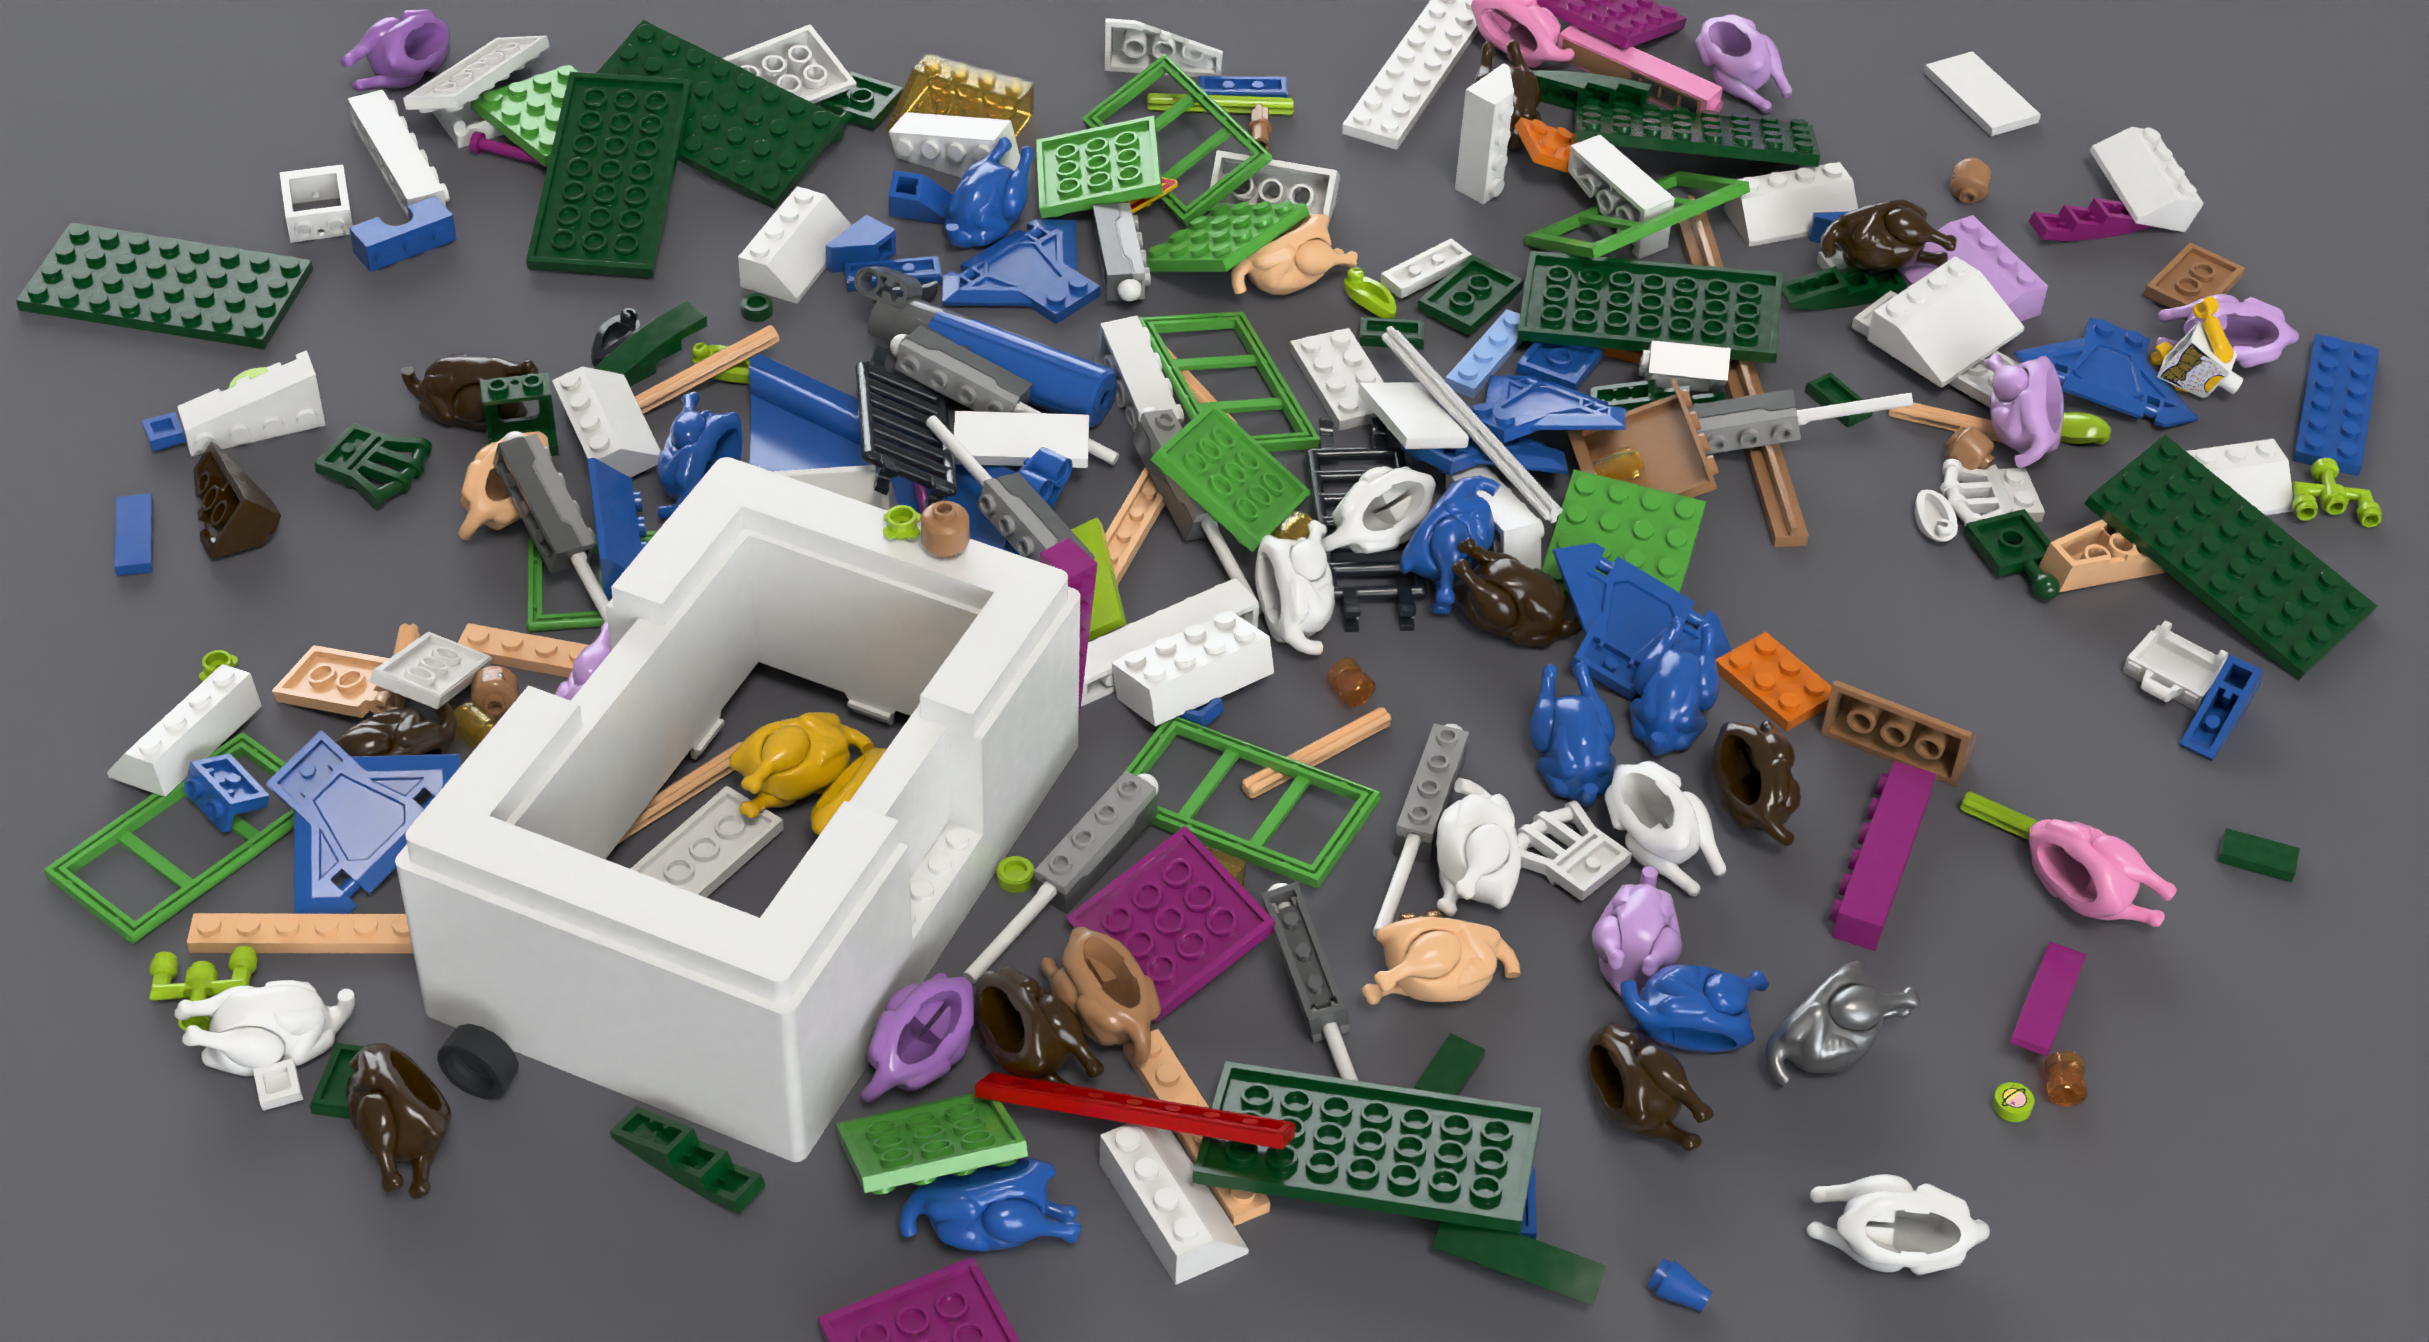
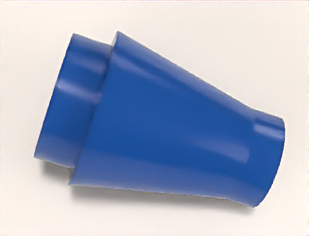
[1647,1258,1713,1313]

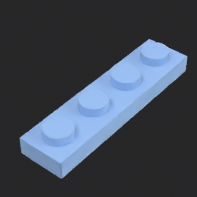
[1445,309,1523,399]

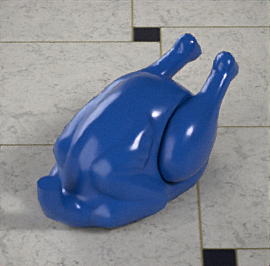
[943,137,1035,248]
[657,392,743,520]
[1400,475,1501,615]
[1630,616,1719,756]
[1530,662,1616,807]
[1620,964,1769,1053]
[899,1157,1082,1252]

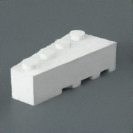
[889,113,1020,178]
[1094,315,1184,432]

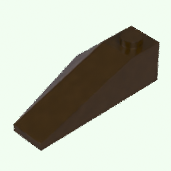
[193,442,282,558]

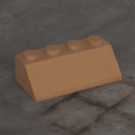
[1821,680,1977,787]

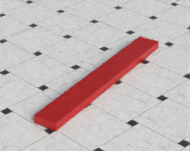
[975,1072,1296,1150]

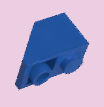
[889,170,953,225]
[826,215,896,273]

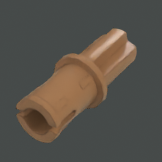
[1248,104,1272,151]

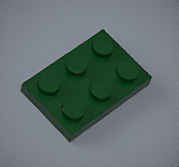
[1417,255,1524,336]

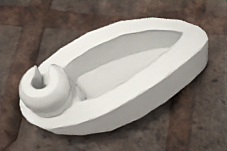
[1914,490,1958,542]

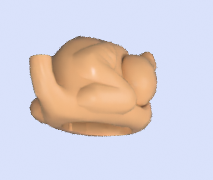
[1231,214,1358,296]
[458,431,553,540]
[1362,917,1521,1005]

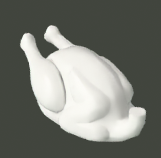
[1321,466,1436,554]
[1255,520,1335,655]
[1604,761,1726,897]
[1436,778,1521,917]
[174,980,355,1077]
[1807,1174,1990,1275]

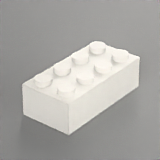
[1111,611,1274,726]

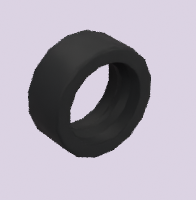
[437,1024,519,1100]

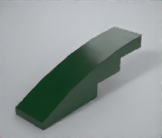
[1531,70,1651,111]
[1782,266,1907,309]
[594,301,707,387]
[1590,379,1726,412]
[610,1106,766,1213]
[1432,1221,1607,1306]

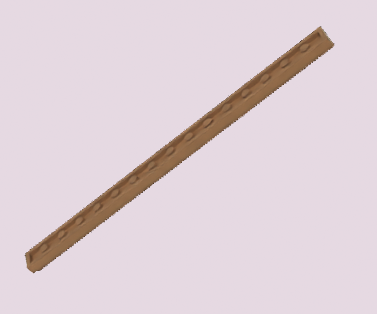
[1673,196,1809,547]

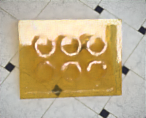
[887,54,1034,137]

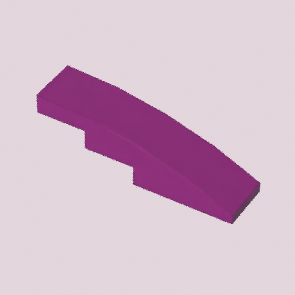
[2028,198,2153,241]
[2010,941,2087,1057]

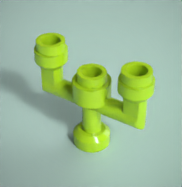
[2291,458,2382,528]
[149,946,258,1031]

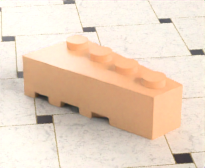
[2039,519,2166,592]

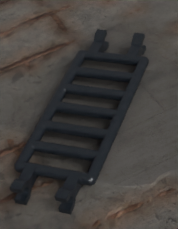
[855,345,958,509]
[1305,417,1428,632]

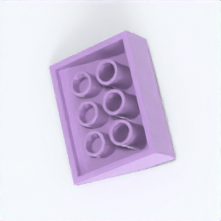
[1896,215,2048,322]

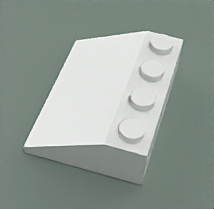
[723,24,856,103]
[1867,256,2024,388]

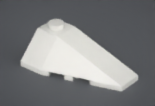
[1105,18,1223,77]

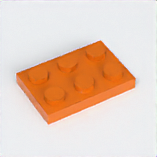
[1515,117,1579,173]
[1715,632,1832,732]

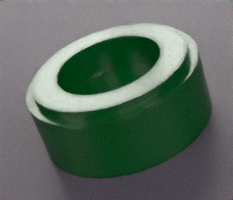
[740,293,773,322]

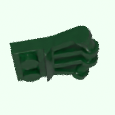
[314,423,433,509]

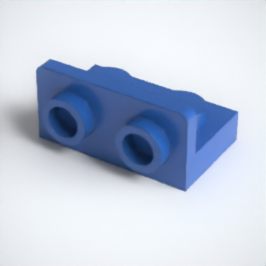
[184,753,270,833]

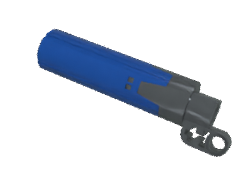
[854,266,1117,428]

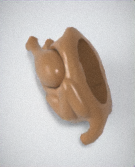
[1041,927,1161,1065]

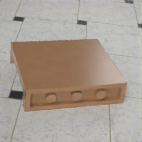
[1567,378,1719,498]

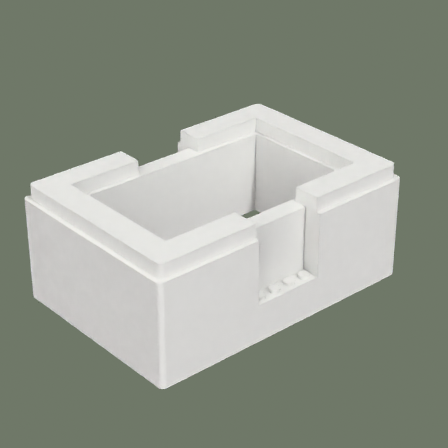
[395,457,1080,1162]

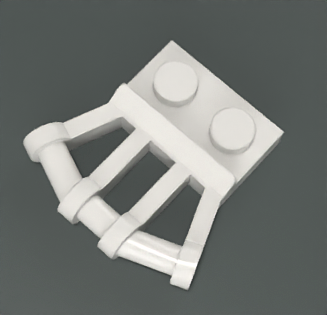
[1940,459,2045,527]
[1516,800,1632,901]

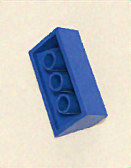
[587,458,648,601]

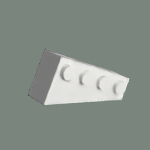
[1568,135,1675,259]
[177,350,326,457]
[1446,464,1544,570]

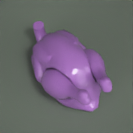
[340,9,450,92]
[861,973,974,1103]

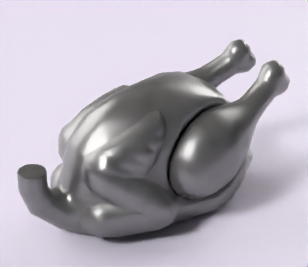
[1766,960,1920,1087]

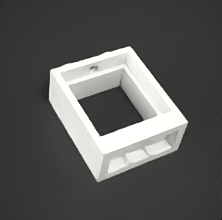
[280,164,353,243]
[1638,341,1730,393]

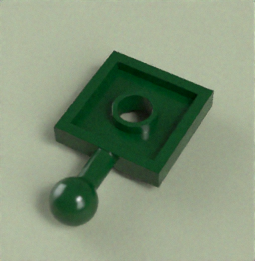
[821,71,903,144]
[1964,509,2060,601]

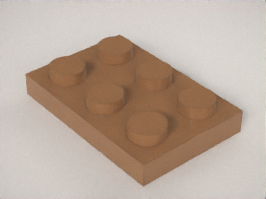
[2144,242,2245,308]

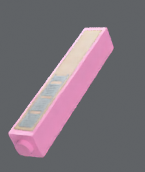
[1557,24,1723,114]

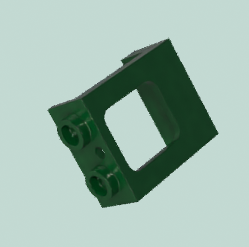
[480,373,559,456]

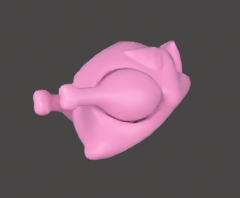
[1471,0,1575,68]
[2029,819,2177,927]

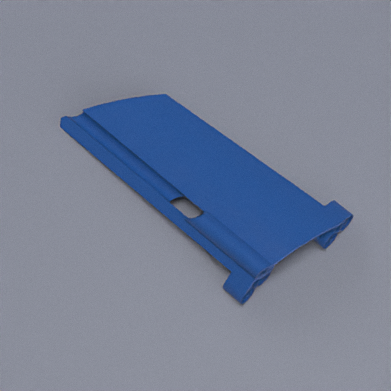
[749,353,1073,555]

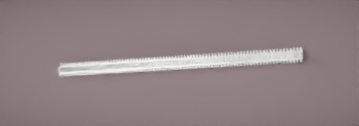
[1382,326,1562,523]

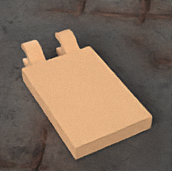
[272,645,407,718]

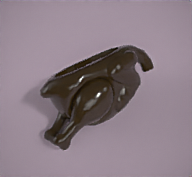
[1473,40,1542,151]
[1821,200,1957,272]
[401,353,538,431]
[1451,538,1583,647]
[335,702,458,757]
[1711,721,1801,846]
[974,966,1104,1085]
[1586,1022,1714,1151]
[346,1043,452,1199]

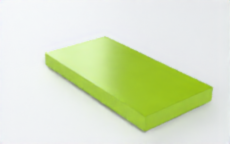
[1071,517,1127,642]

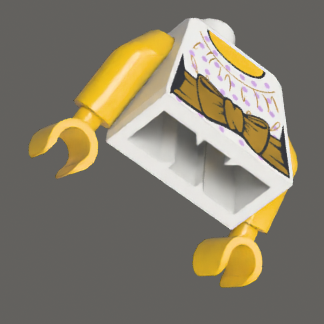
[2150,296,2243,398]

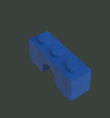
[349,196,457,272]

